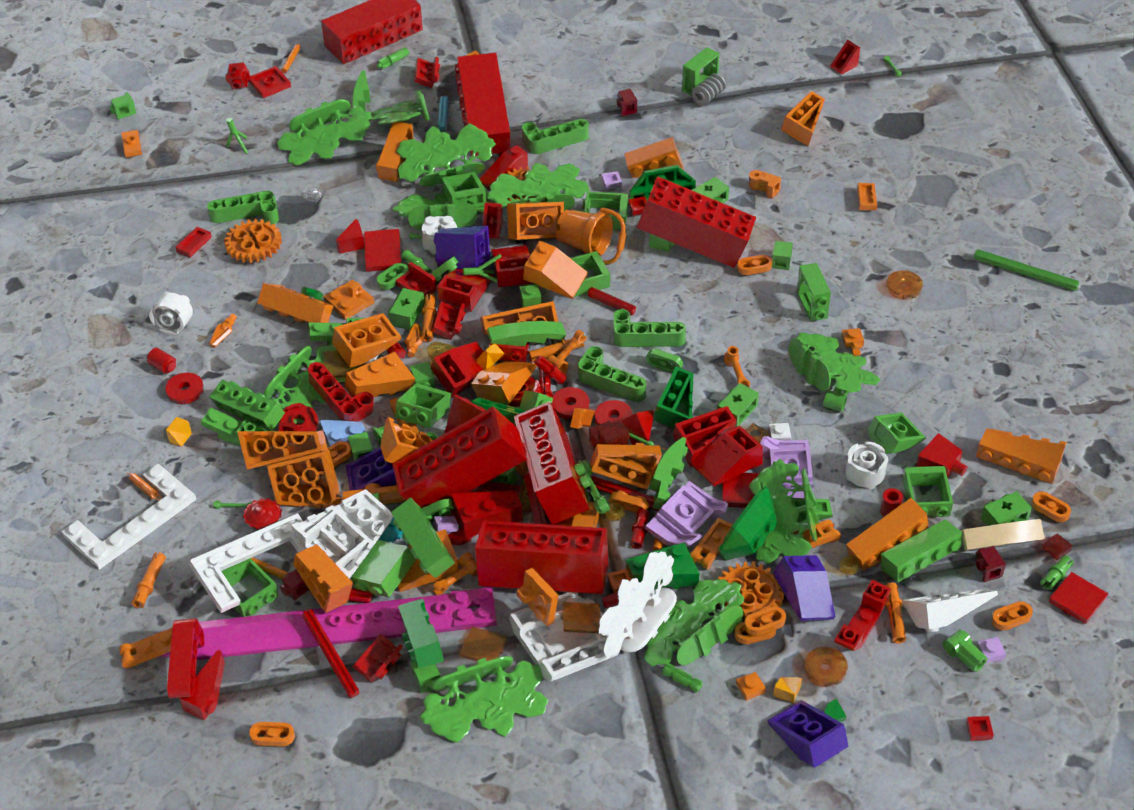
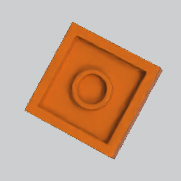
[324,279,375,320]
[516,568,559,626]

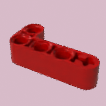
[308,362,374,422]
[167,618,205,699]

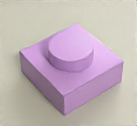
[601,171,622,190]
[434,516,458,534]
[977,637,1006,663]

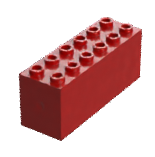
[321,0,423,64]
[455,52,510,156]
[636,176,757,268]
[514,401,590,525]
[392,407,527,509]
[475,521,608,594]

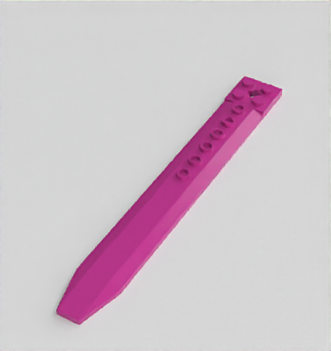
[160,587,497,660]

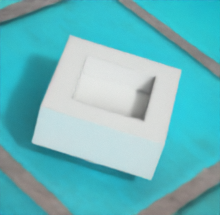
[769,423,791,440]

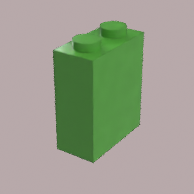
[351,540,416,598]

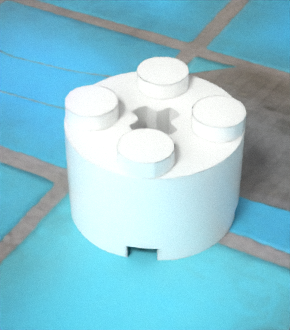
[422,216,457,255]
[149,292,193,335]
[845,442,888,489]

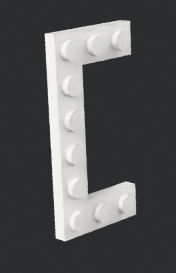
[61,464,196,570]
[189,514,305,613]

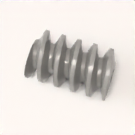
[692,74,727,106]

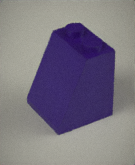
[434,226,490,269]

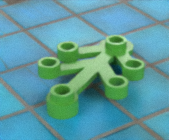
[574,459,611,514]

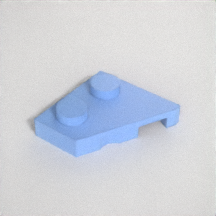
[320,420,366,447]

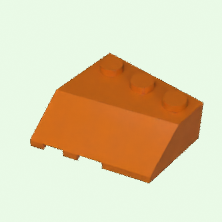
[267,449,339,508]

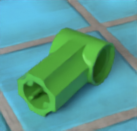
[823,381,849,412]
[943,629,988,672]

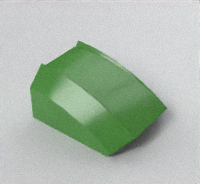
[868,412,926,454]

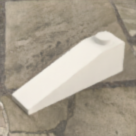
[902,589,998,632]

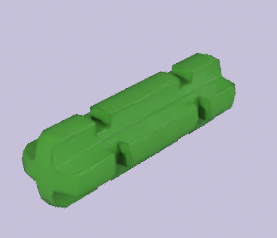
[662,663,703,692]

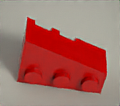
[673,406,736,467]
[451,491,523,538]

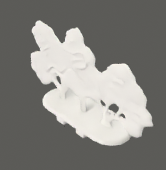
[599,552,677,659]

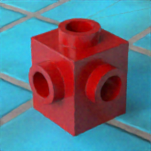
[225,62,250,89]

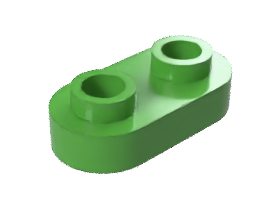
[430,257,458,282]
[377,263,408,290]
[646,349,683,373]
[422,499,454,523]

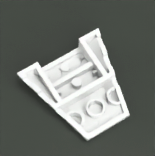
[291,490,394,579]

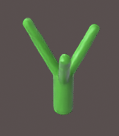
[226,118,248,154]
[463,254,501,282]

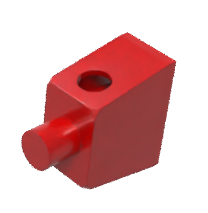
[916,433,968,478]

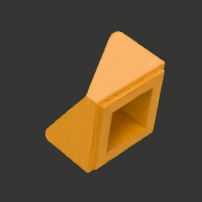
[476,344,504,369]
[166,417,192,446]
[773,677,802,703]

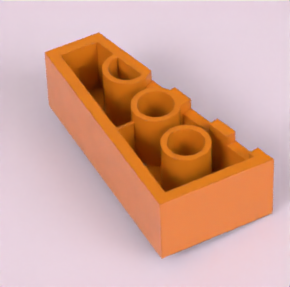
[846,498,929,571]

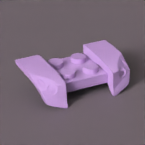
[760,436,814,498]
[645,481,728,547]

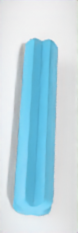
[438,96,449,132]

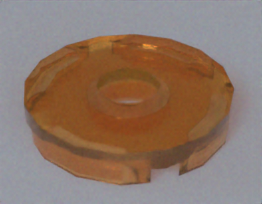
[886,270,923,300]
[804,647,848,687]

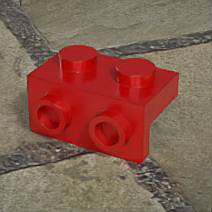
[414,57,440,88]
[396,262,437,297]
[431,301,466,340]
[488,342,529,363]
[352,634,403,683]

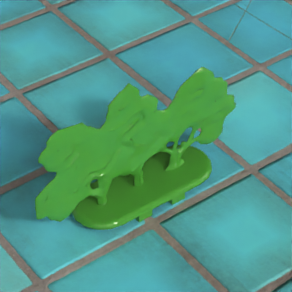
[369,90,430,125]
[277,99,372,165]
[397,124,496,186]
[487,163,590,213]
[392,191,494,230]
[788,332,880,393]
[264,344,357,424]
[749,459,819,564]
[644,579,744,666]
[419,656,548,743]

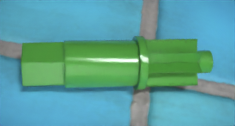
[376,47,410,70]

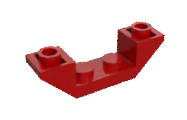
[834,580,891,651]

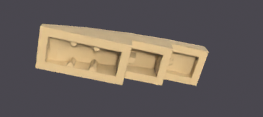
[961,519,1045,551]

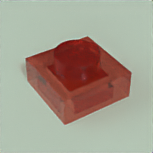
[1042,533,1073,561]

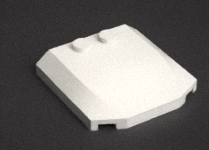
[509,592,615,681]

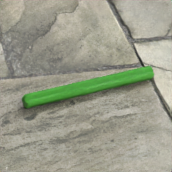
[974,249,1079,291]

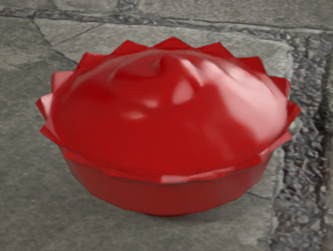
[243,498,282,530]

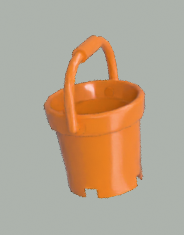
[556,208,627,265]

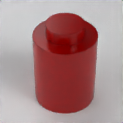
[147,347,176,374]
[880,488,903,517]

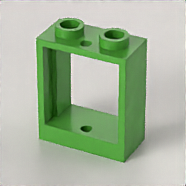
[682,47,720,96]
[442,172,486,207]
[581,192,628,230]
[570,251,610,297]
[797,263,831,322]
[395,383,451,428]
[902,466,953,517]
[221,558,279,617]

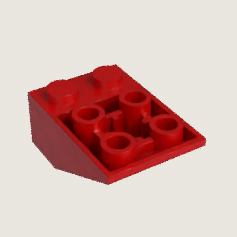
[491,245,531,287]
[437,269,494,312]
[430,341,494,397]
[444,394,486,434]
[691,425,763,487]

